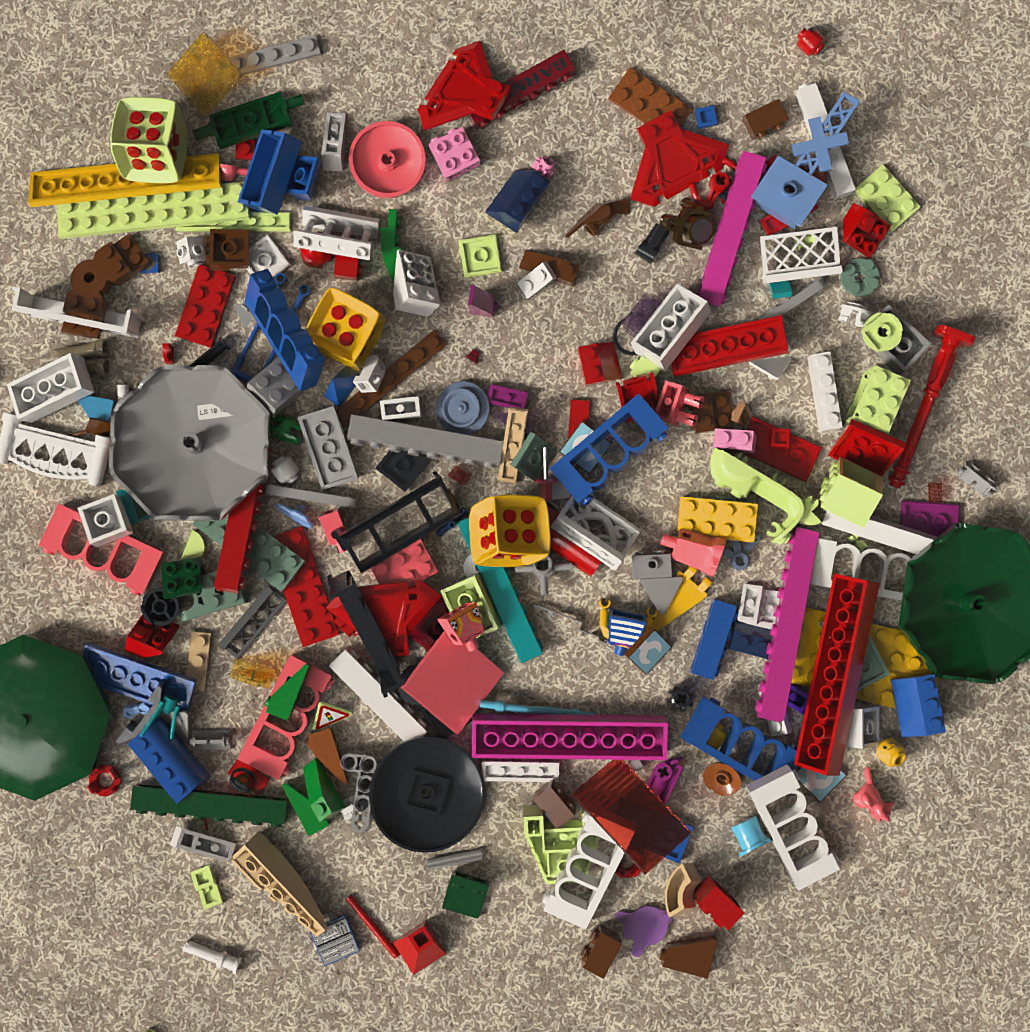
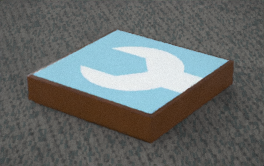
[559,421,613,474]
[624,626,672,674]
[796,767,847,802]

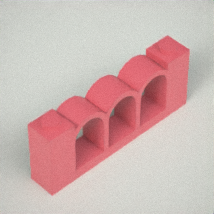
[39,503,167,596]
[238,654,335,780]

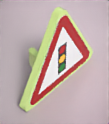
[313,702,352,731]

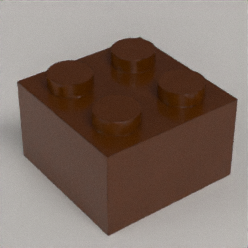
[580,924,622,979]

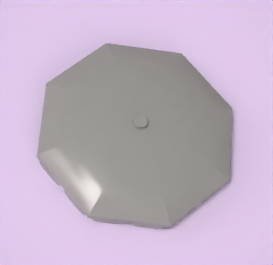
[109,365,270,521]

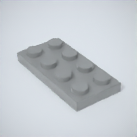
[297,405,359,490]

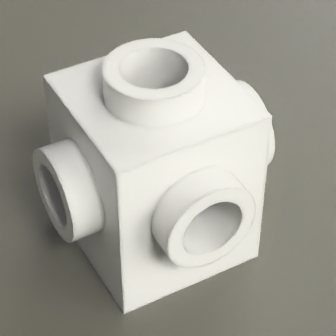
[176,237,206,267]

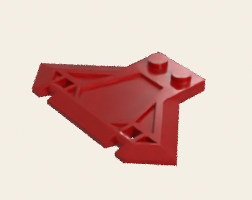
[417,41,512,131]
[630,110,729,207]
[326,580,442,659]

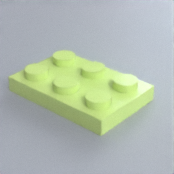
[854,164,921,232]

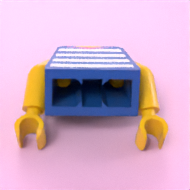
[599,599,658,656]

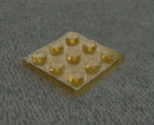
[166,32,243,116]

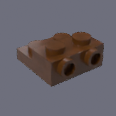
[206,229,249,271]
[688,391,733,434]

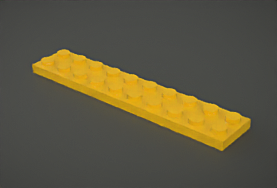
[28,153,221,207]

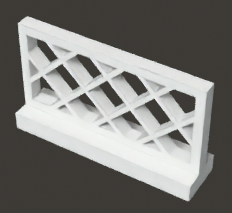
[760,227,842,283]

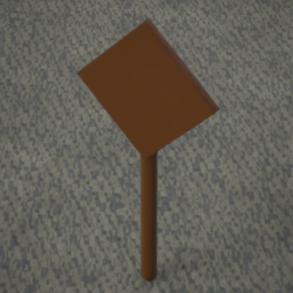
[67,417,111,437]

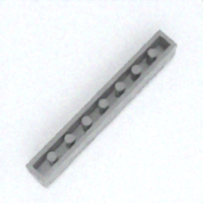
[347,414,504,469]

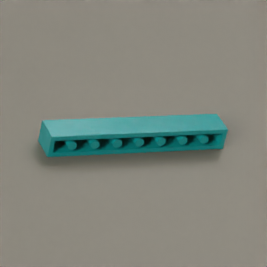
[457,518,544,663]

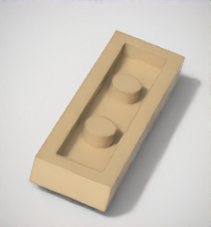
[187,631,212,691]

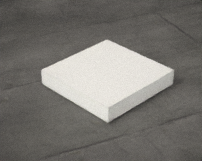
[246,234,291,278]

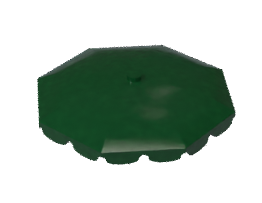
[898,523,1030,684]
[0,634,112,801]

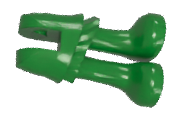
[269,414,302,444]

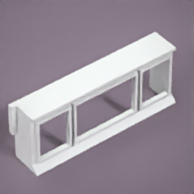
[11,287,146,338]

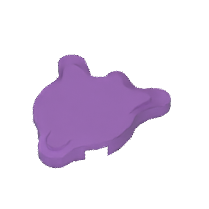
[616,905,673,957]

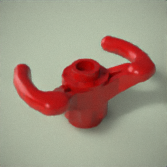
[689,157,737,210]

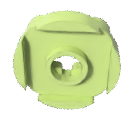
[862,312,903,352]

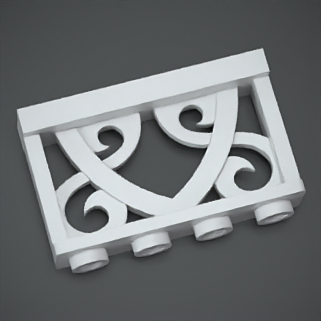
[551,496,641,570]

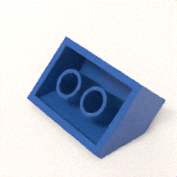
[891,673,946,737]

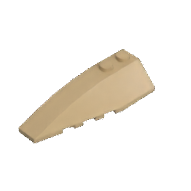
[231,831,328,937]

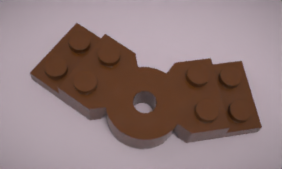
[61,233,151,339]

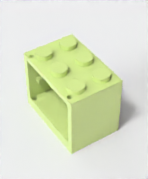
[843,365,911,434]
[819,457,883,528]

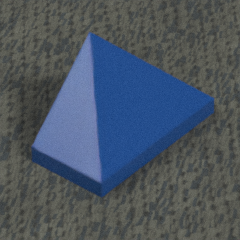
[324,366,360,407]

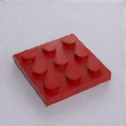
[828,419,906,476]

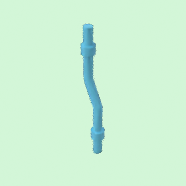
[480,700,595,715]

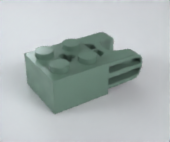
[180,571,248,621]

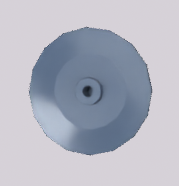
[436,381,490,435]

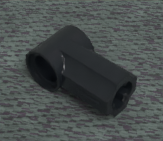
[635,223,670,264]

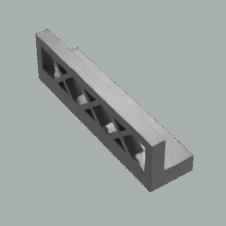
[217,586,287,659]

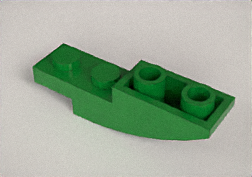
[380,209,403,283]

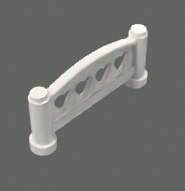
[0,412,112,487]

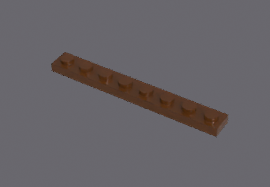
[336,330,447,429]

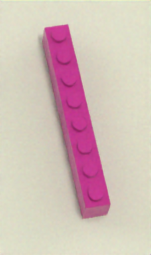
[697,151,767,307]

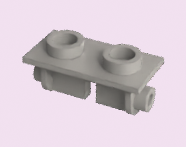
[957,462,997,497]
[189,730,231,750]

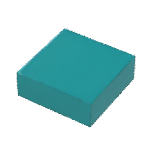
[769,280,792,299]

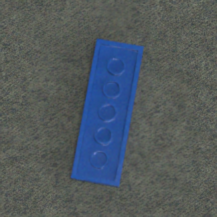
[83,643,197,712]

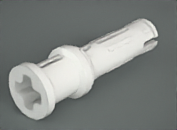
[183,939,243,975]

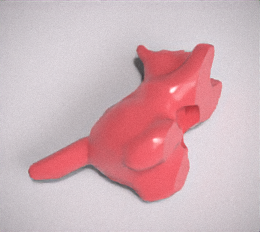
[853,767,895,822]

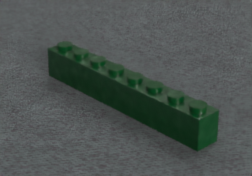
[130,784,289,827]

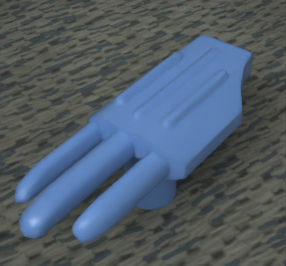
[274,503,314,529]

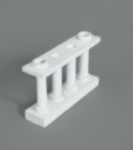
[294,206,380,260]

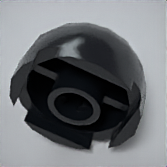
[141,587,181,626]

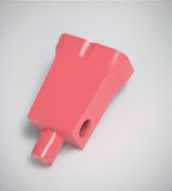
[660,529,726,577]

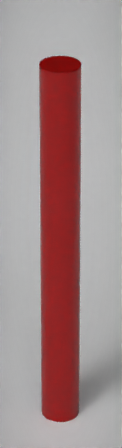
[345,894,400,959]

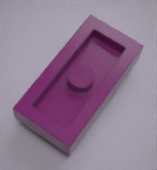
[488,384,528,409]

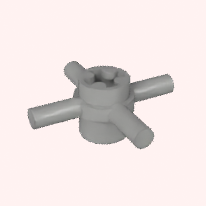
[515,556,573,596]

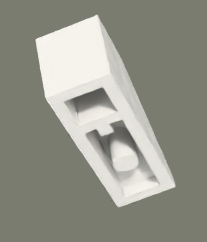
[321,112,346,171]
[170,826,236,863]

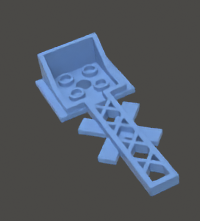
[751,92,860,230]

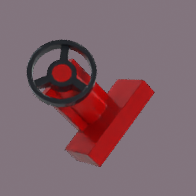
[227,758,270,795]

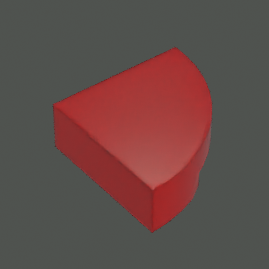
[162,343,174,365]

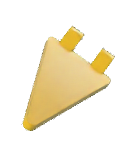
[653,566,712,631]

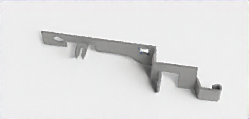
[533,604,609,644]

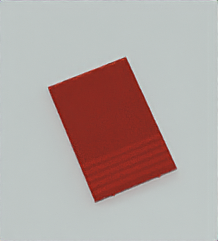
[571,760,692,875]

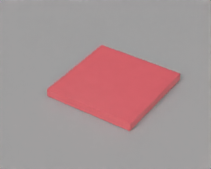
[400,631,504,734]

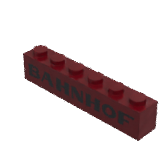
[468,49,575,129]

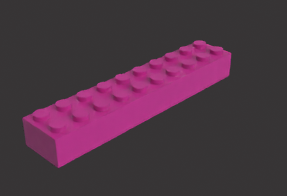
[472,713,668,760]

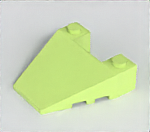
[523,802,601,884]

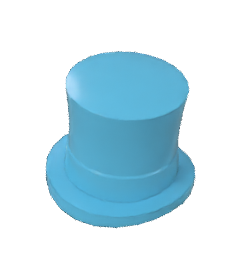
[730,816,773,857]

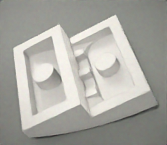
[738,584,780,629]

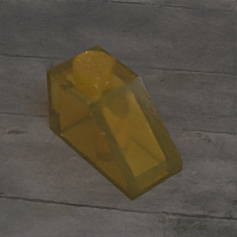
[230,659,275,688]

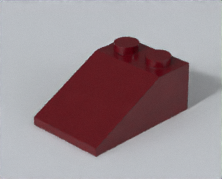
[408,596,449,651]

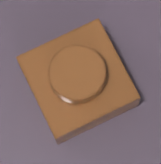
[731,402,751,427]

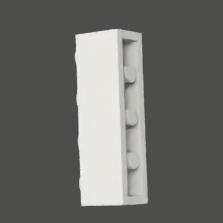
[807,352,843,432]

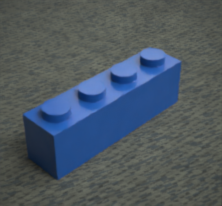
[689,599,738,680]

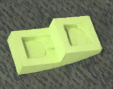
[191,865,224,910]

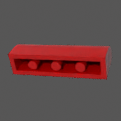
[547,505,601,577]

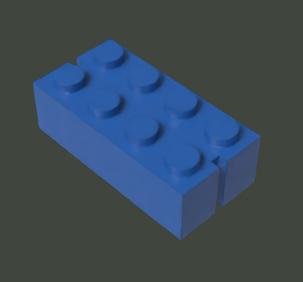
[237,129,302,215]

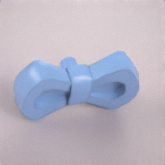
[122,702,151,719]

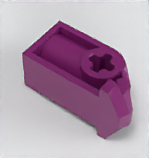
[643,756,687,805]

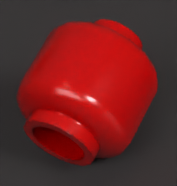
[797,27,825,56]

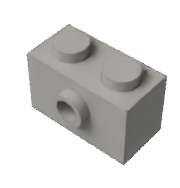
[631,550,672,579]

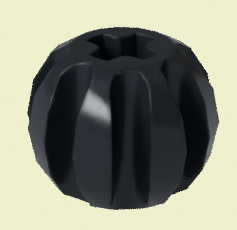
[666,684,695,713]

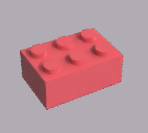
[371,538,439,587]

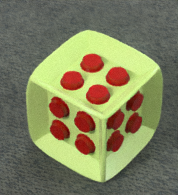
[110,97,188,183]

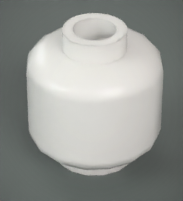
[271,455,299,484]

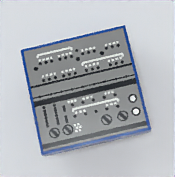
[310,914,361,967]

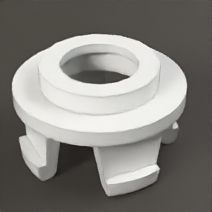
[838,302,872,327]

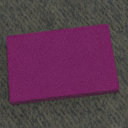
[900,500,960,537]

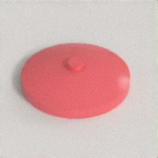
[349,121,426,199]

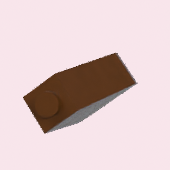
[659,935,717,979]

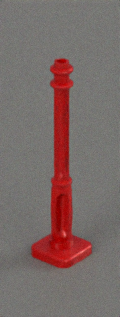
[888,325,976,489]

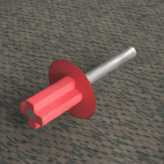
[534,447,558,501]

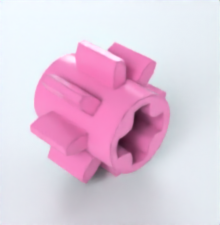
[531,156,556,179]

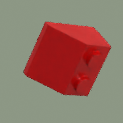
[577,342,623,387]

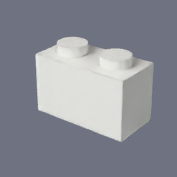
[380,396,422,421]

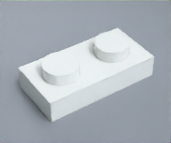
[517,261,557,299]

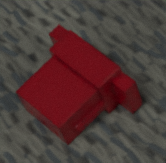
[465,349,480,364]

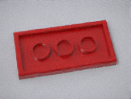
[744,416,822,482]

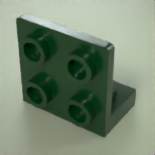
[161,557,206,599]
[442,870,490,919]

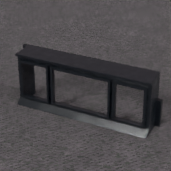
[332,471,461,574]
[328,570,404,698]

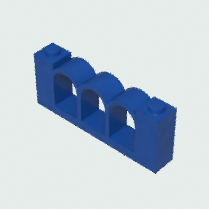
[244,269,325,391]
[549,393,670,506]
[680,697,798,781]

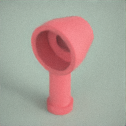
[220,164,248,182]

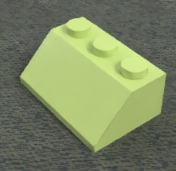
[440,572,503,638]

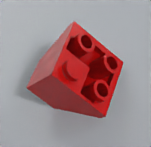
[843,203,891,258]
[125,614,180,658]
[393,920,446,975]

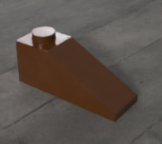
[519,250,580,287]

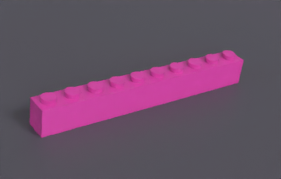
[755,527,819,723]

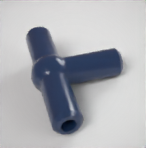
[436,507,468,537]

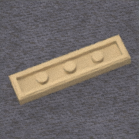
[498,406,528,483]

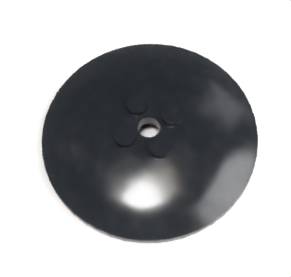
[369,736,485,853]

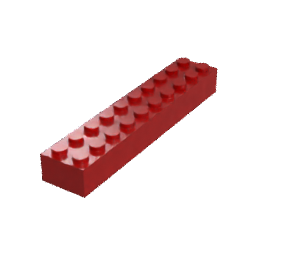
[794,573,880,776]

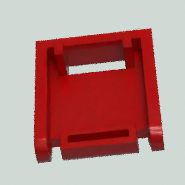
[615,371,659,423]

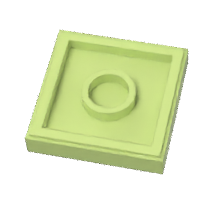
[459,234,502,278]

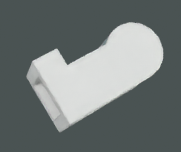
[353,355,386,393]

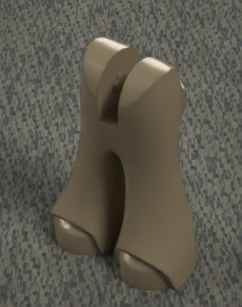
[54,339,109,376]

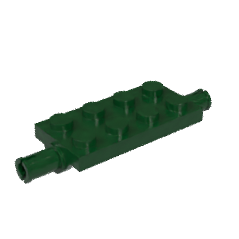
[192,91,305,150]

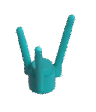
[140,694,180,740]

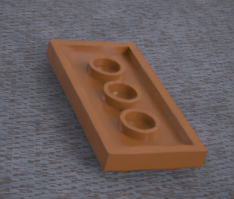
[608,67,693,128]

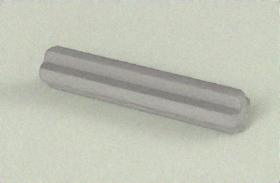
[427,849,484,870]

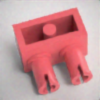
[655,381,704,427]

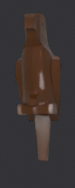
[565,199,630,238]

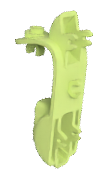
[710,448,822,545]

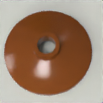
[703,762,741,796]

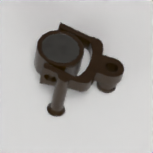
[660,197,715,250]

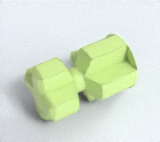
[848,534,867,552]

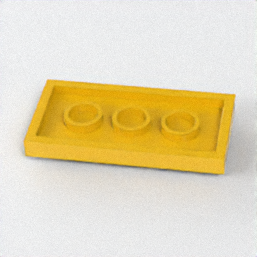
[677,496,758,542]

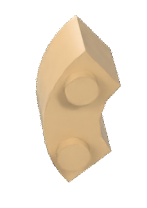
[665,863,702,917]

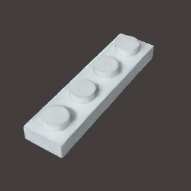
[482,761,559,782]

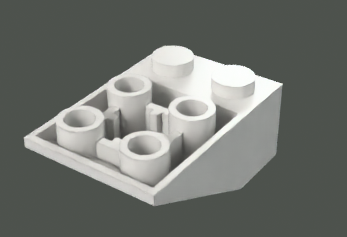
[393,249,441,317]

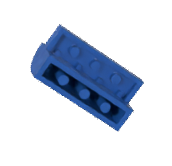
[128,718,211,804]

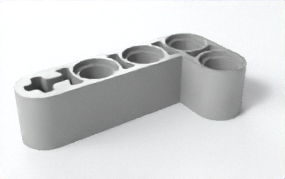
[340,753,379,833]

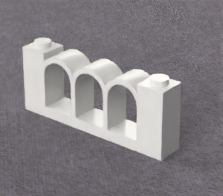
[810,535,917,601]
[746,765,840,891]
[542,805,635,929]

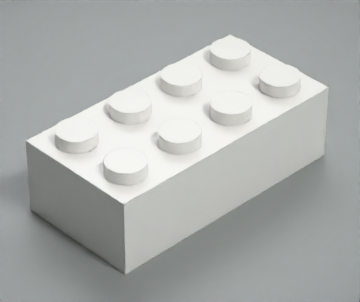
[631,284,711,371]
[7,353,94,423]

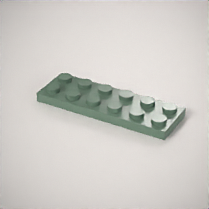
[193,514,306,592]

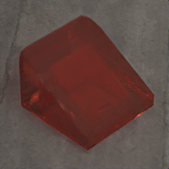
[448,466,472,486]

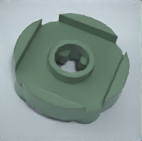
[840,258,880,297]

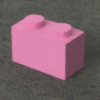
[713,429,757,454]

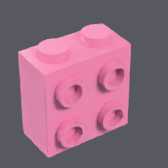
[428,127,480,183]

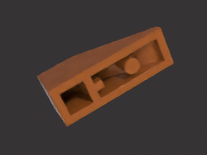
[306,726,349,785]

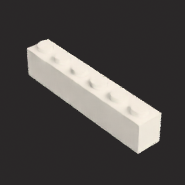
[329,649,428,741]

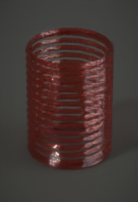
[928,483,943,503]

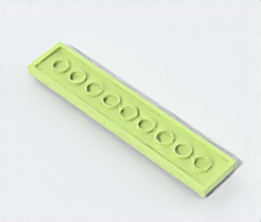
[57,182,250,239]

